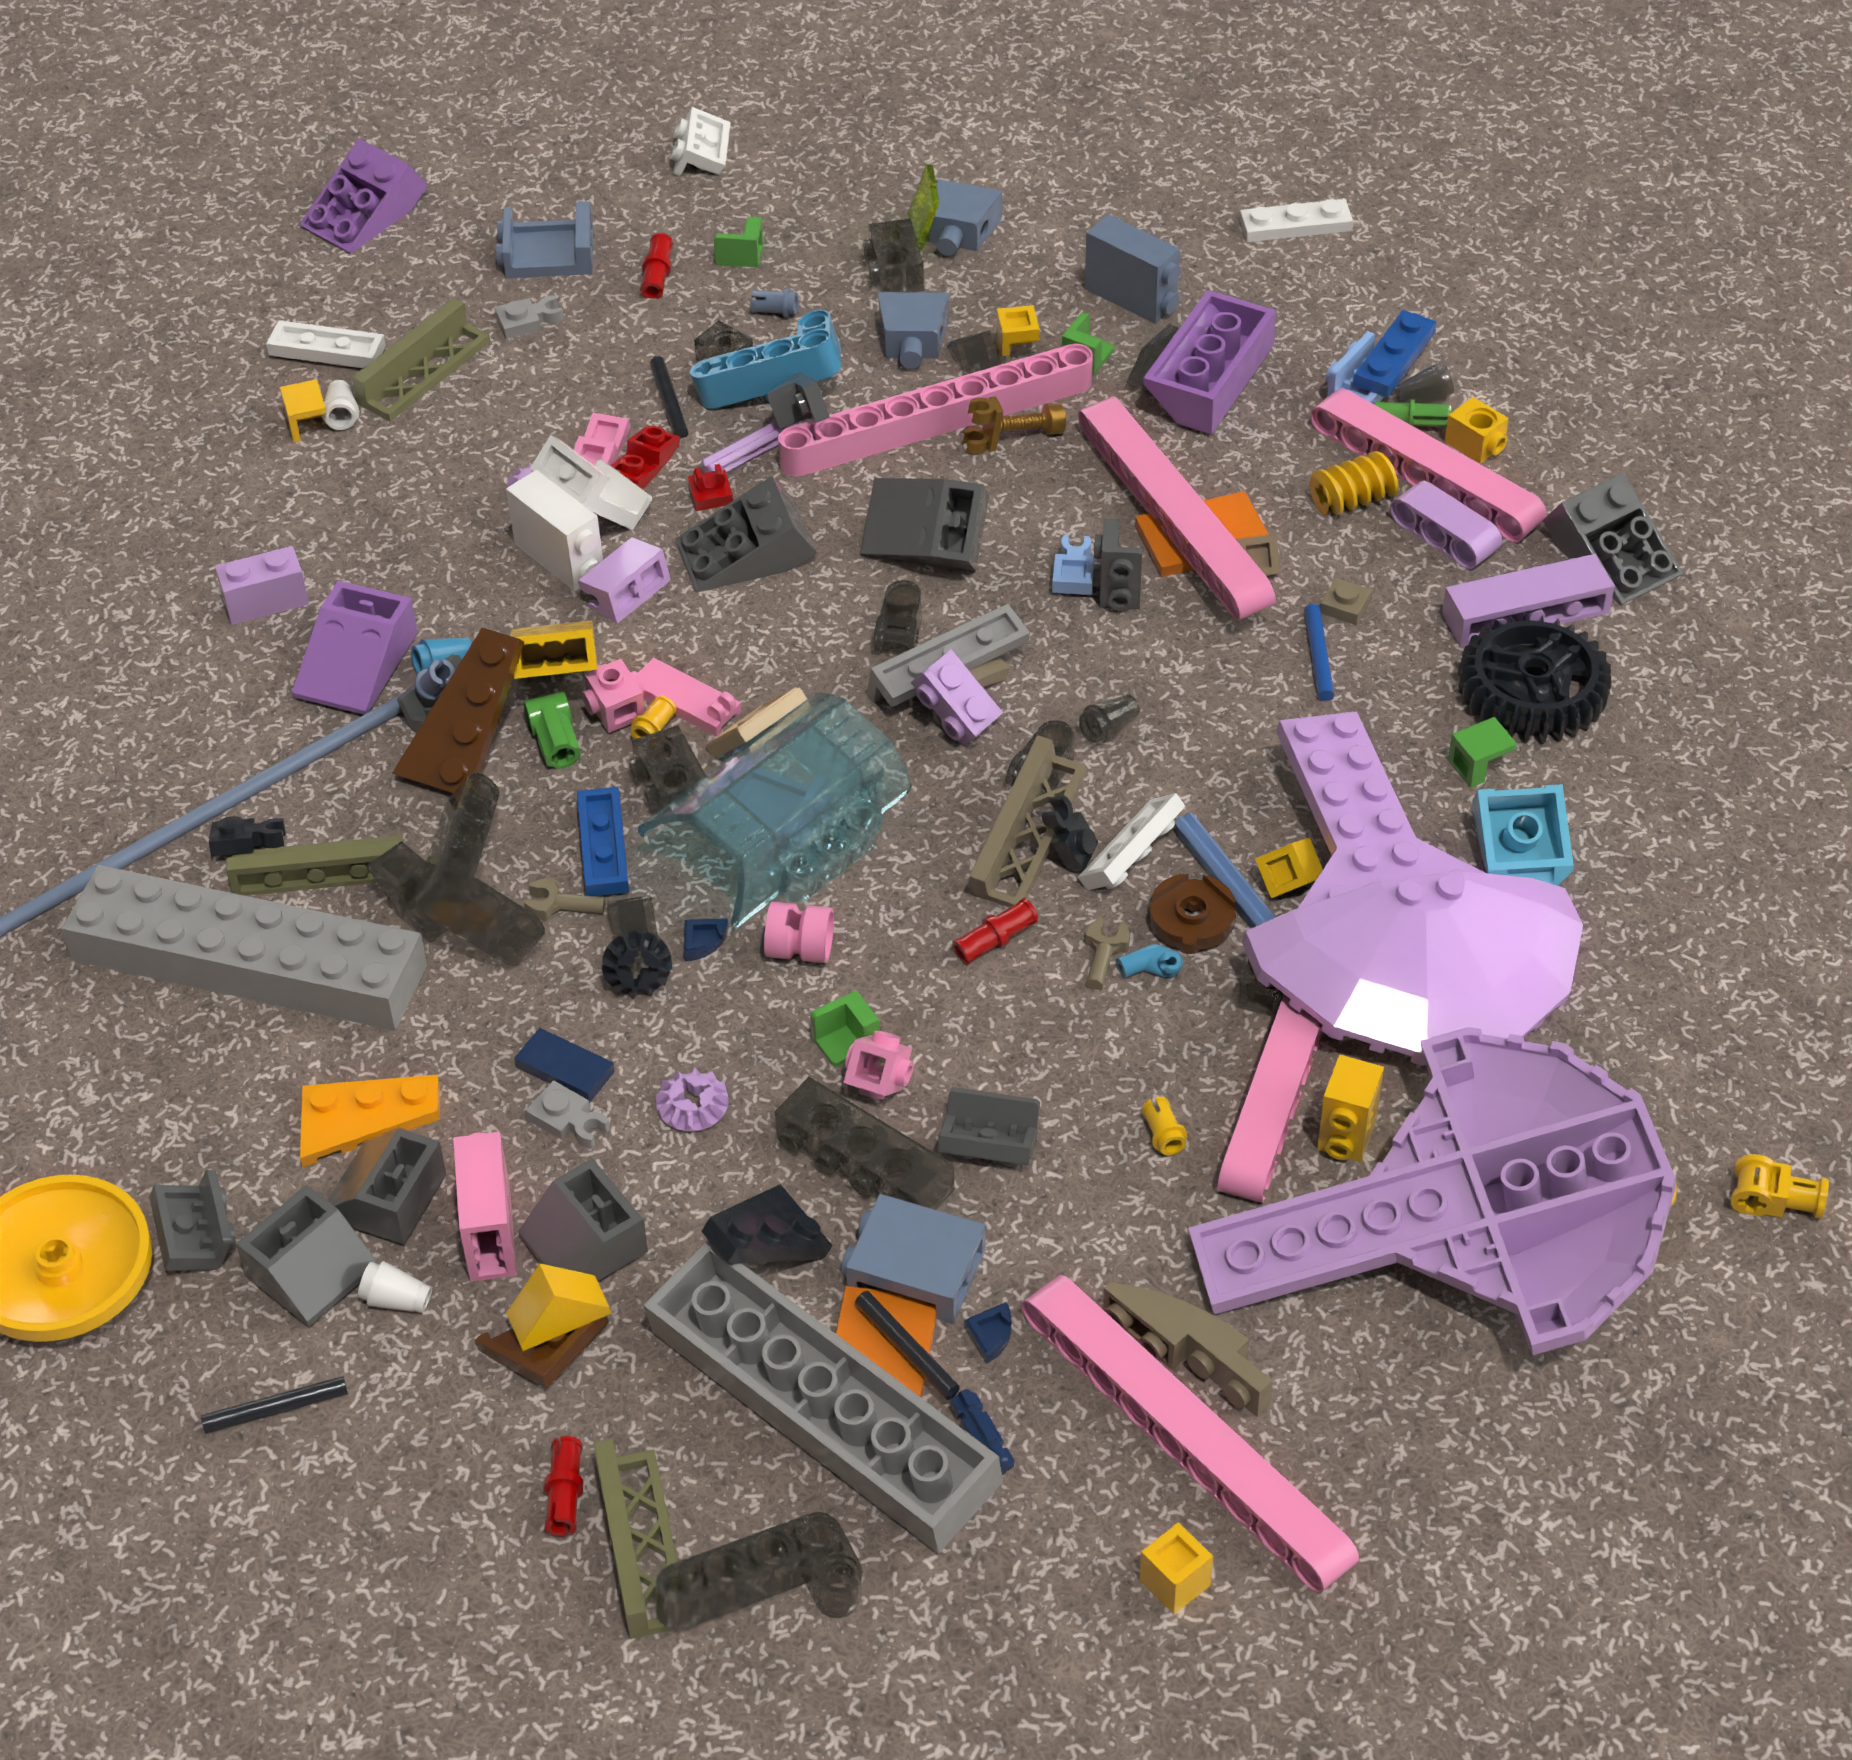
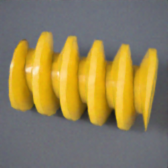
[1309,451,1399,516]

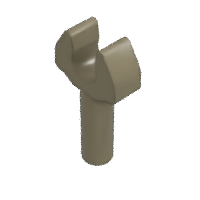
[524,878,606,921]
[1086,917,1130,990]

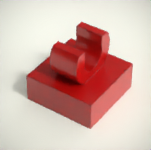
[687,464,733,511]

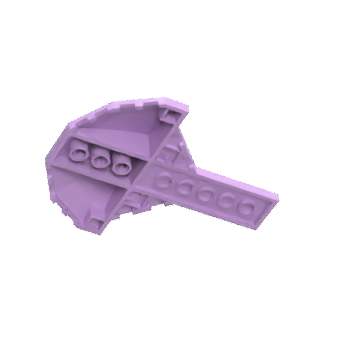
[1242,711,1583,1066]
[1188,1027,1676,1355]

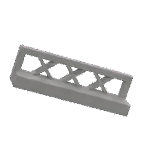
[867,604,1030,707]

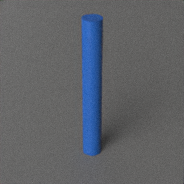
[1304,604,1334,701]

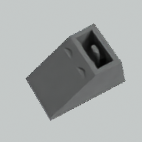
[1542,473,1684,605]
[675,476,817,592]
[860,478,990,572]

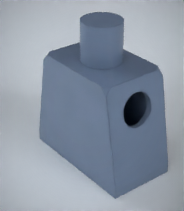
[929,179,1002,256]
[878,292,949,369]

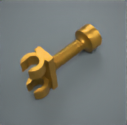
[962,396,1066,455]

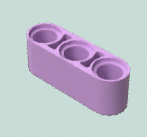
[1390,481,1502,569]

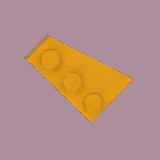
[300,1075,440,1168]

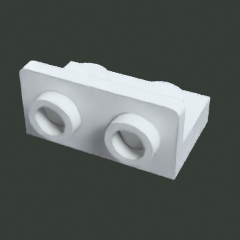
[670,107,730,176]

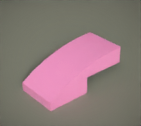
[574,413,631,465]

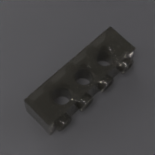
[774,1077,955,1210]

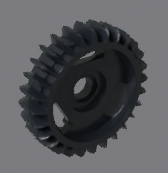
[1458,614,1612,744]

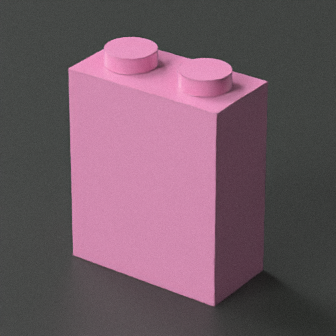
[453,1132,517,1282]

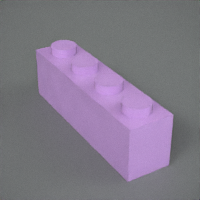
[1442,554,1615,647]

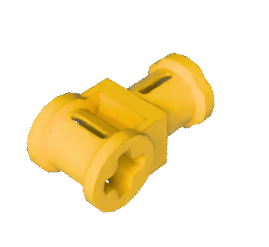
[1731,1154,1829,1219]

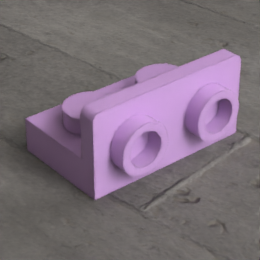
[911,649,1003,745]

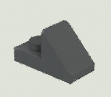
[768,373,830,428]

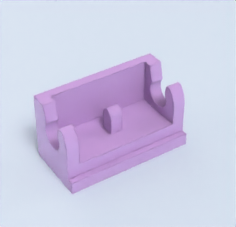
[578,537,671,624]

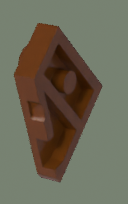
[475,1316,608,1389]

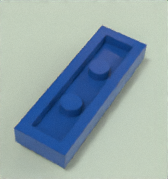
[1353,310,1437,398]
[577,786,629,896]

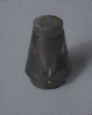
[1395,364,1454,404]
[1079,694,1140,743]

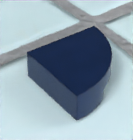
[684,918,729,961]
[964,1302,1012,1364]

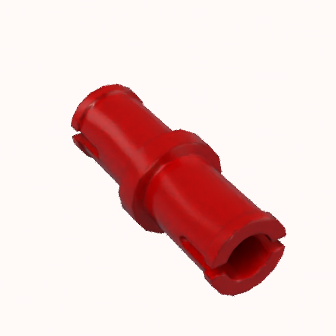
[640,233,673,299]
[952,898,1039,965]
[544,1436,584,1537]

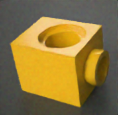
[1445,397,1509,464]

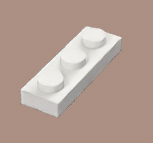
[1239,199,1353,242]
[266,320,386,368]
[1078,793,1185,890]

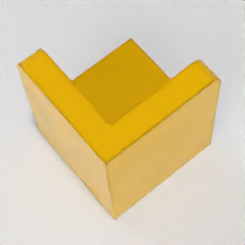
[996,305,1040,364]
[280,379,326,443]
[1255,837,1323,898]
[1140,1522,1213,1615]

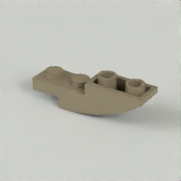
[1103,1282,1273,1417]

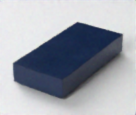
[514,1028,615,1103]

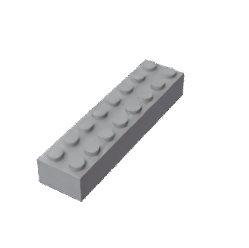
[61,865,427,1031]
[643,1240,1003,1554]

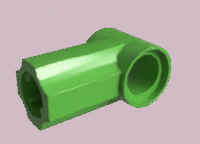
[523,691,581,770]

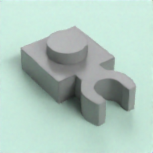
[494,296,564,339]
[525,1080,610,1149]

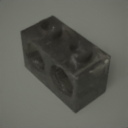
[863,218,924,292]
[628,725,709,823]

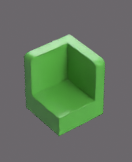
[714,217,764,267]
[1062,312,1114,375]
[1448,717,1516,788]
[810,990,880,1067]

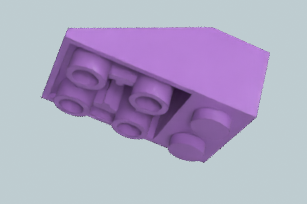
[299,138,428,254]
[292,581,418,715]

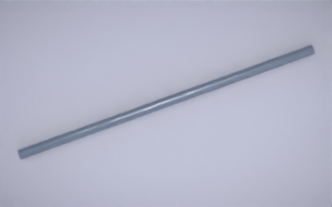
[0,693,403,937]

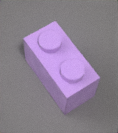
[215,546,309,625]

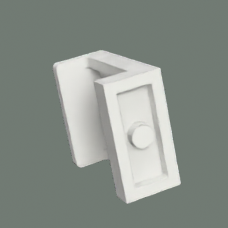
[530,435,652,530]

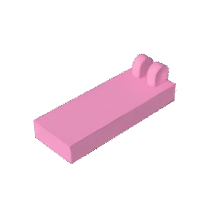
[637,658,742,736]

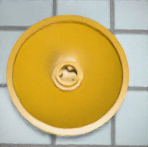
[0,1175,152,1342]

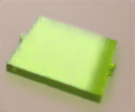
[908,164,940,252]

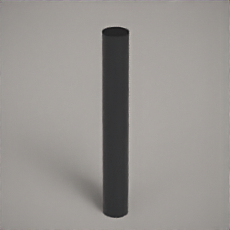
[650,356,689,438]
[855,1291,960,1400]
[200,1376,348,1434]

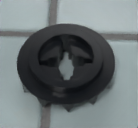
[601,931,673,999]

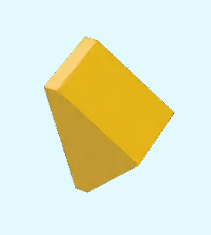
[506,1263,612,1351]

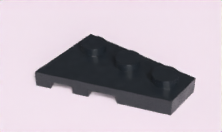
[701,1184,833,1263]

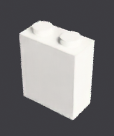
[506,470,603,591]

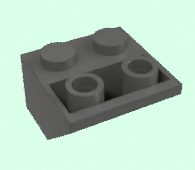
[327,1128,447,1245]
[518,1158,648,1281]
[236,1185,378,1327]

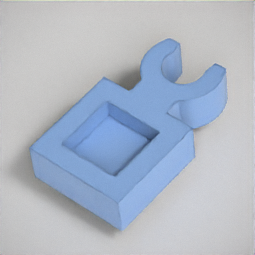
[1052,535,1095,595]

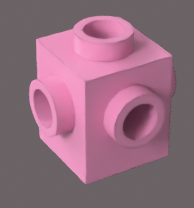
[582,659,645,733]
[843,1031,914,1099]

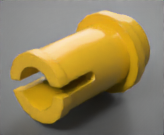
[630,695,677,745]
[1141,1097,1187,1156]

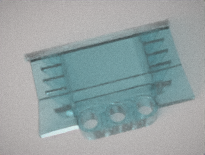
[638,692,912,929]

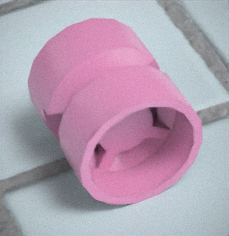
[764,901,834,963]

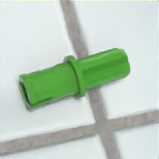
[1376,399,1452,427]

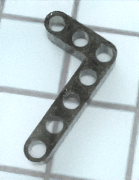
[415,772,545,966]

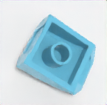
[1472,784,1574,886]

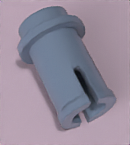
[750,288,799,318]
[415,659,455,701]

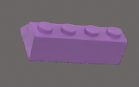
[1143,290,1276,434]

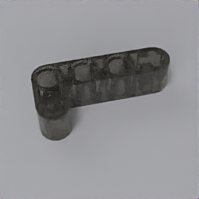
[655,1512,863,1630]

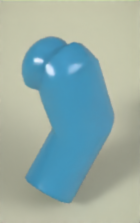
[1116,944,1183,978]

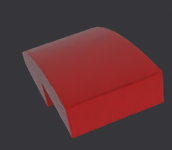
[610,425,680,489]

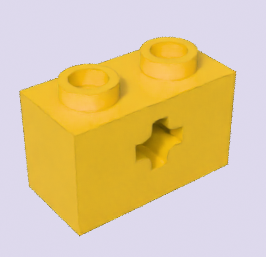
[1317,1054,1384,1162]

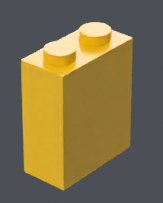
[510,620,597,679]

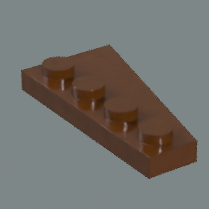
[392,627,525,799]

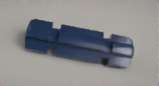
[950,1389,1014,1475]

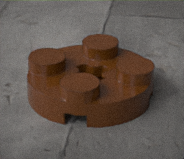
[1149,874,1236,954]

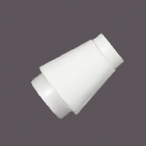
[321,380,359,430]
[358,1261,432,1314]

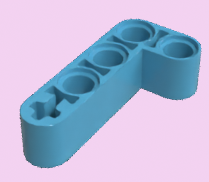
[690,309,841,409]

